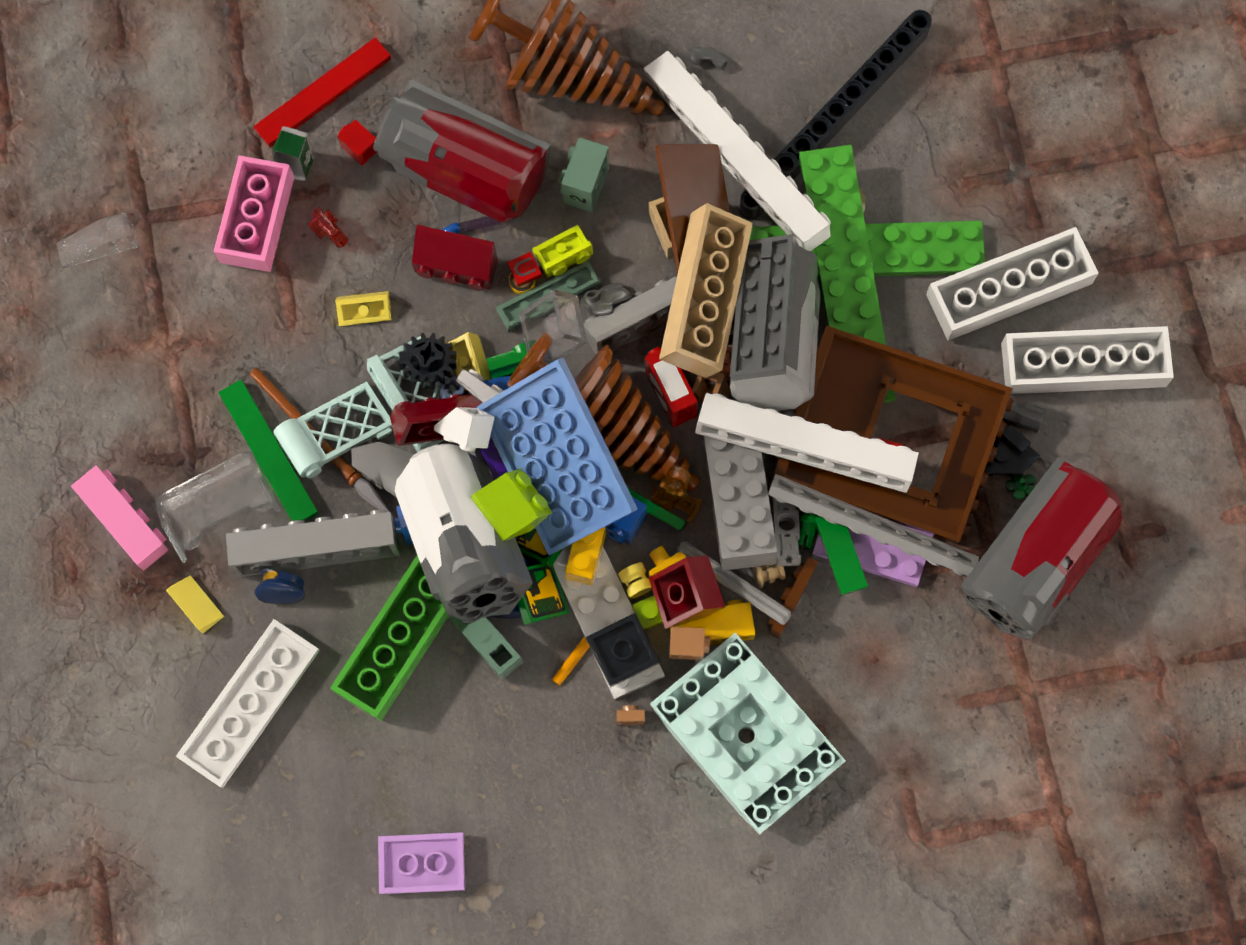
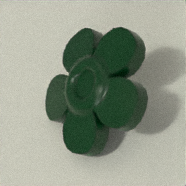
[1005,474,1036,500]

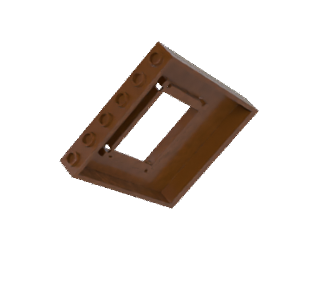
[772,325,1015,544]

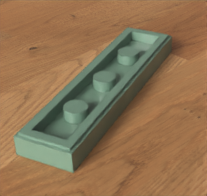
[496,260,601,332]

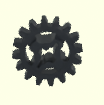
[399,333,457,388]

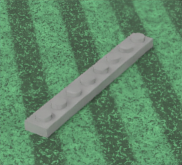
[768,474,979,576]

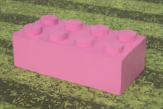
[213,156,295,272]

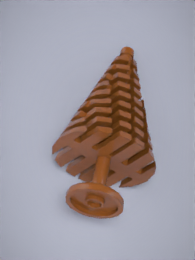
[468,0,665,116]
[507,332,701,491]

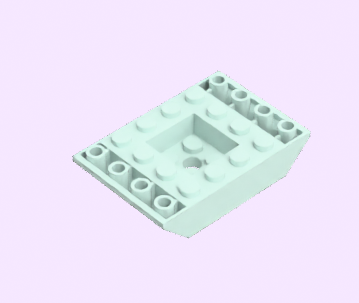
[650,633,846,834]

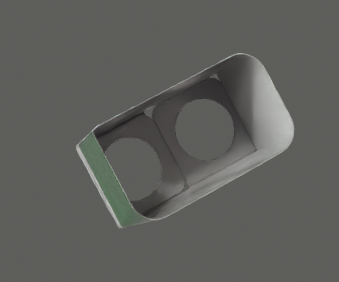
[271,126,315,181]

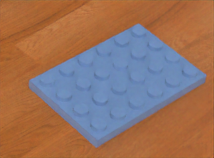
[477,358,638,555]

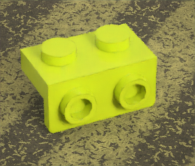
[532,225,593,278]

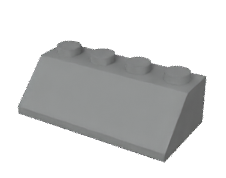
[582,276,677,354]

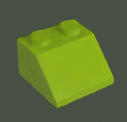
[470,468,552,542]

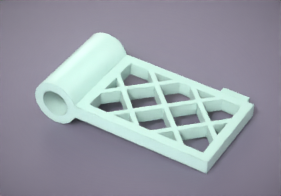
[273,382,392,478]

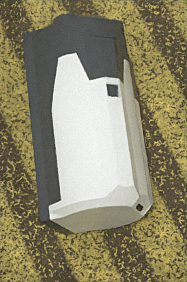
[395,444,533,623]

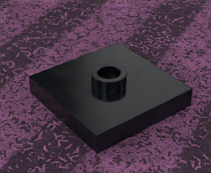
[585,613,660,688]

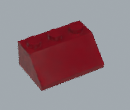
[412,224,498,290]
[390,394,482,446]

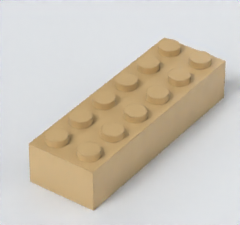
[659,203,753,378]

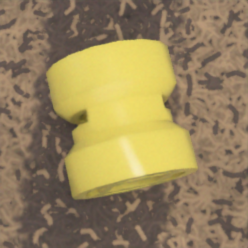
[618,562,652,599]

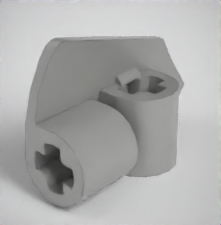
[351,442,414,497]

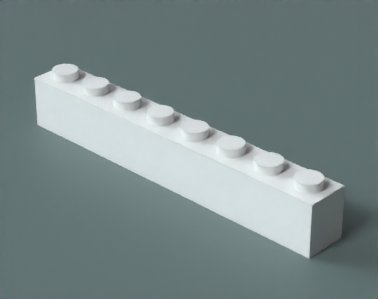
[695,393,919,493]

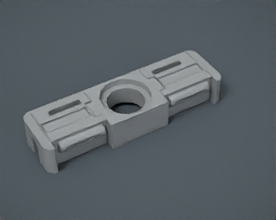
[772,497,801,566]

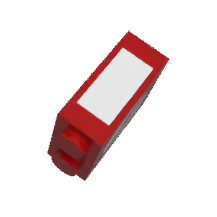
[645,347,697,428]

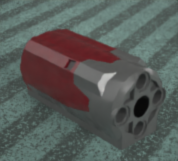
[373,80,551,223]
[961,457,1122,639]

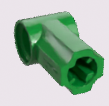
[486,341,535,379]

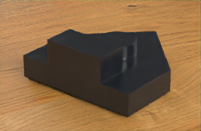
[984,425,1040,476]

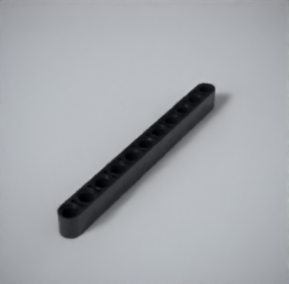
[739,10,932,220]

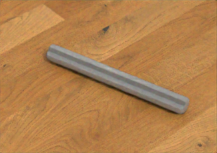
[677,541,791,625]

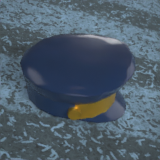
[254,568,305,604]

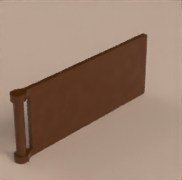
[655,144,736,345]

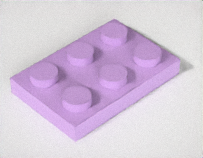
[378,832,465,895]

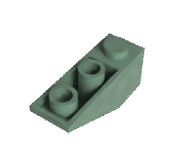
[449,616,523,680]

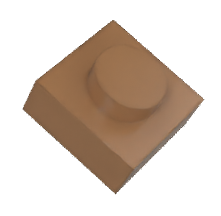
[617,705,645,725]

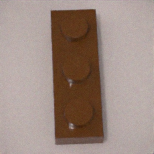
[768,557,818,639]

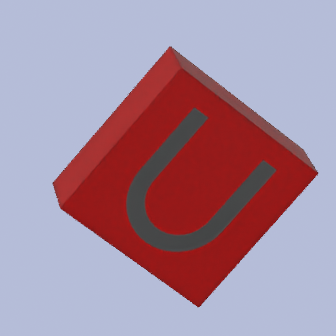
[507,252,542,288]

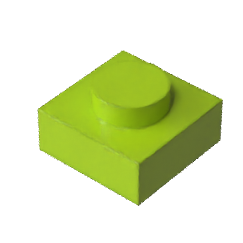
[632,595,663,631]

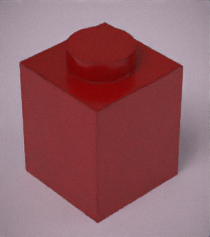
[337,119,377,166]

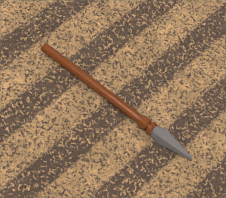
[250,368,394,518]

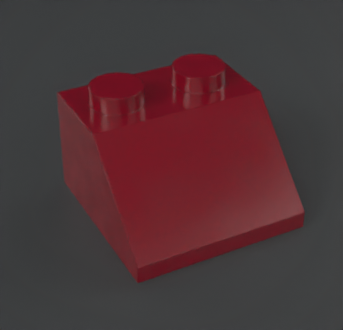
[648,555,725,629]

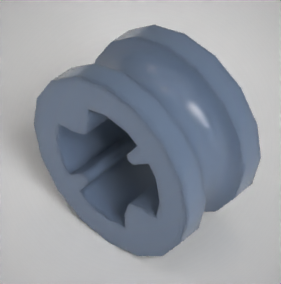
[440,376,464,399]

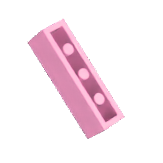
[71,465,169,571]

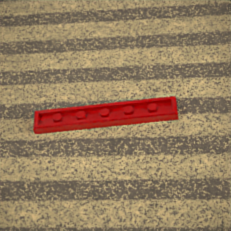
[253,37,392,148]

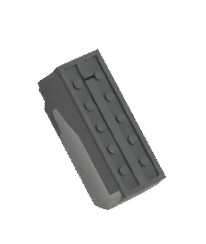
[730,234,820,411]

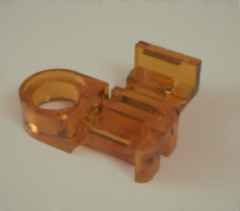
[651,466,703,523]

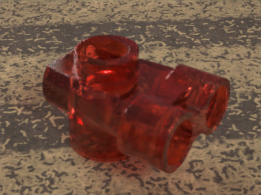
[307,207,349,248]

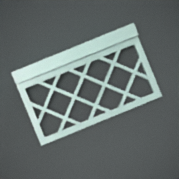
[367,336,456,452]

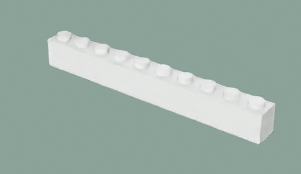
[644,51,831,251]

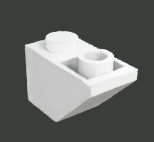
[434,407,494,452]

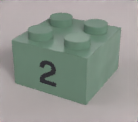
[559,138,610,213]

